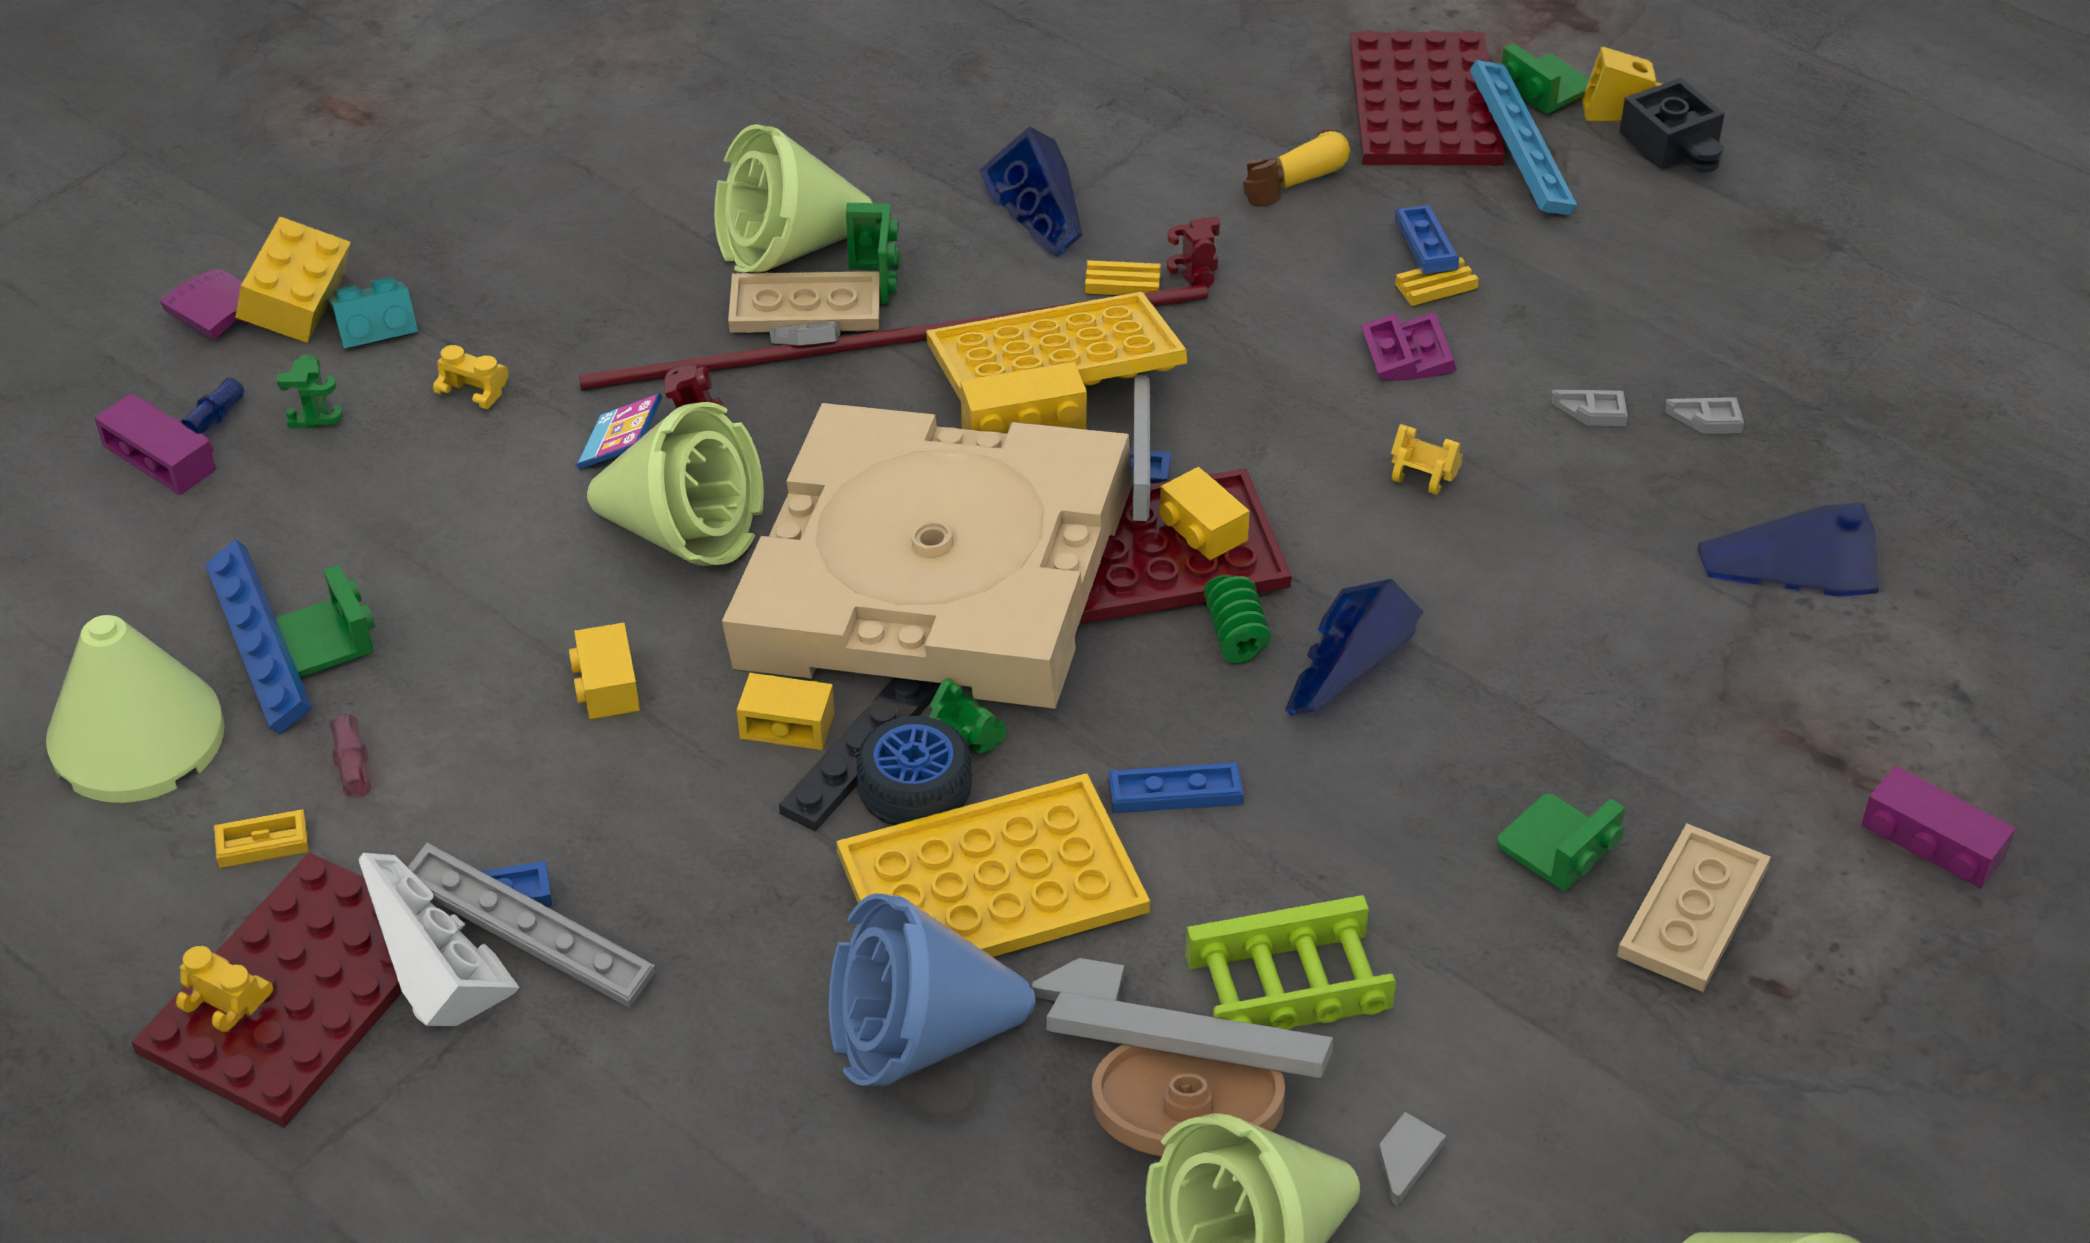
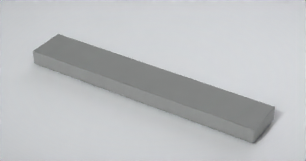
[1133,375,1150,521]
[407,843,656,1008]
[1046,992,1333,1078]

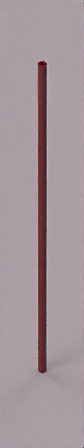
[579,284,1208,390]

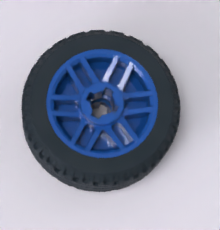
[856,716,972,826]

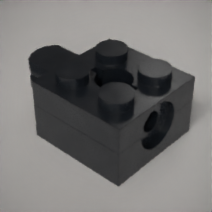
[1619,77,1725,173]

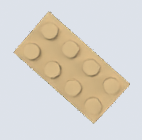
[728,271,880,333]
[1617,823,1771,992]

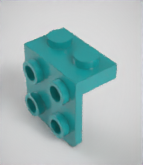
[328,277,418,349]

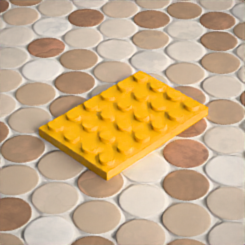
[926,291,1187,401]
[836,773,1150,957]

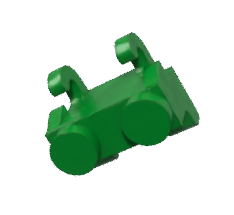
[276,355,343,428]
[929,678,1006,757]

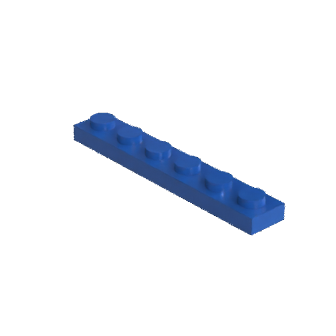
[205,539,312,734]

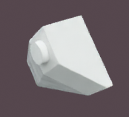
[358,853,520,1026]

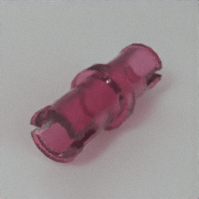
[330,714,371,797]

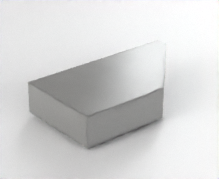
[769,321,840,345]
[1551,390,1628,427]
[1664,397,1744,434]
[1031,958,1124,1001]
[1378,1112,1446,1206]

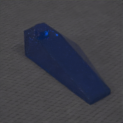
[979,126,1083,257]
[1698,502,1879,597]
[1285,579,1424,715]

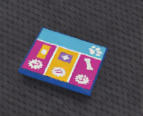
[576,393,663,469]

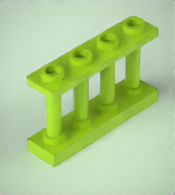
[1185,895,1396,1030]

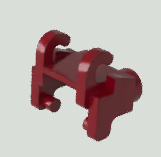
[1166,217,1220,288]
[664,365,726,415]

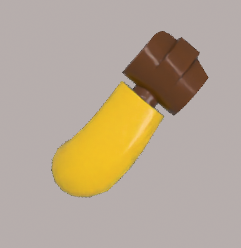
[1243,127,1350,206]

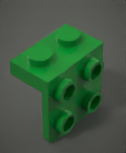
[1501,43,1589,114]
[846,203,900,305]
[276,565,375,677]
[1497,793,1625,892]

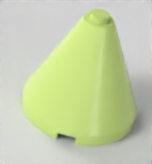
[715,124,872,273]
[587,402,764,566]
[46,615,225,803]
[1146,1114,1360,1243]

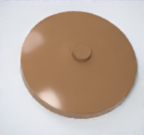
[1092,1044,1285,1157]

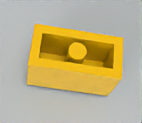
[1159,467,1250,560]
[569,623,640,719]
[737,673,835,750]

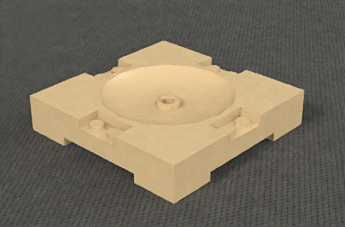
[722,403,1133,709]

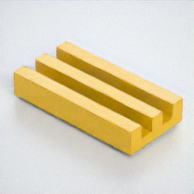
[1395,257,1479,306]
[1085,260,1161,295]
[214,809,309,868]

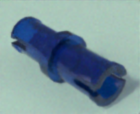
[181,377,245,434]

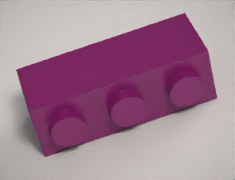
[94,393,216,495]
[1861,765,2016,889]

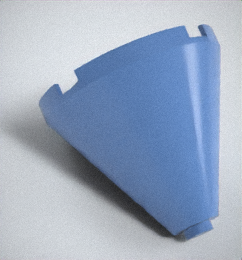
[829,893,1035,1087]

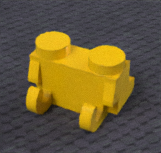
[433,345,509,410]
[1391,424,1463,495]
[176,946,273,1032]

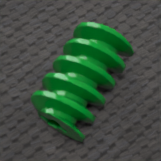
[1204,575,1272,664]

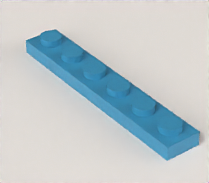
[1470,60,1577,216]

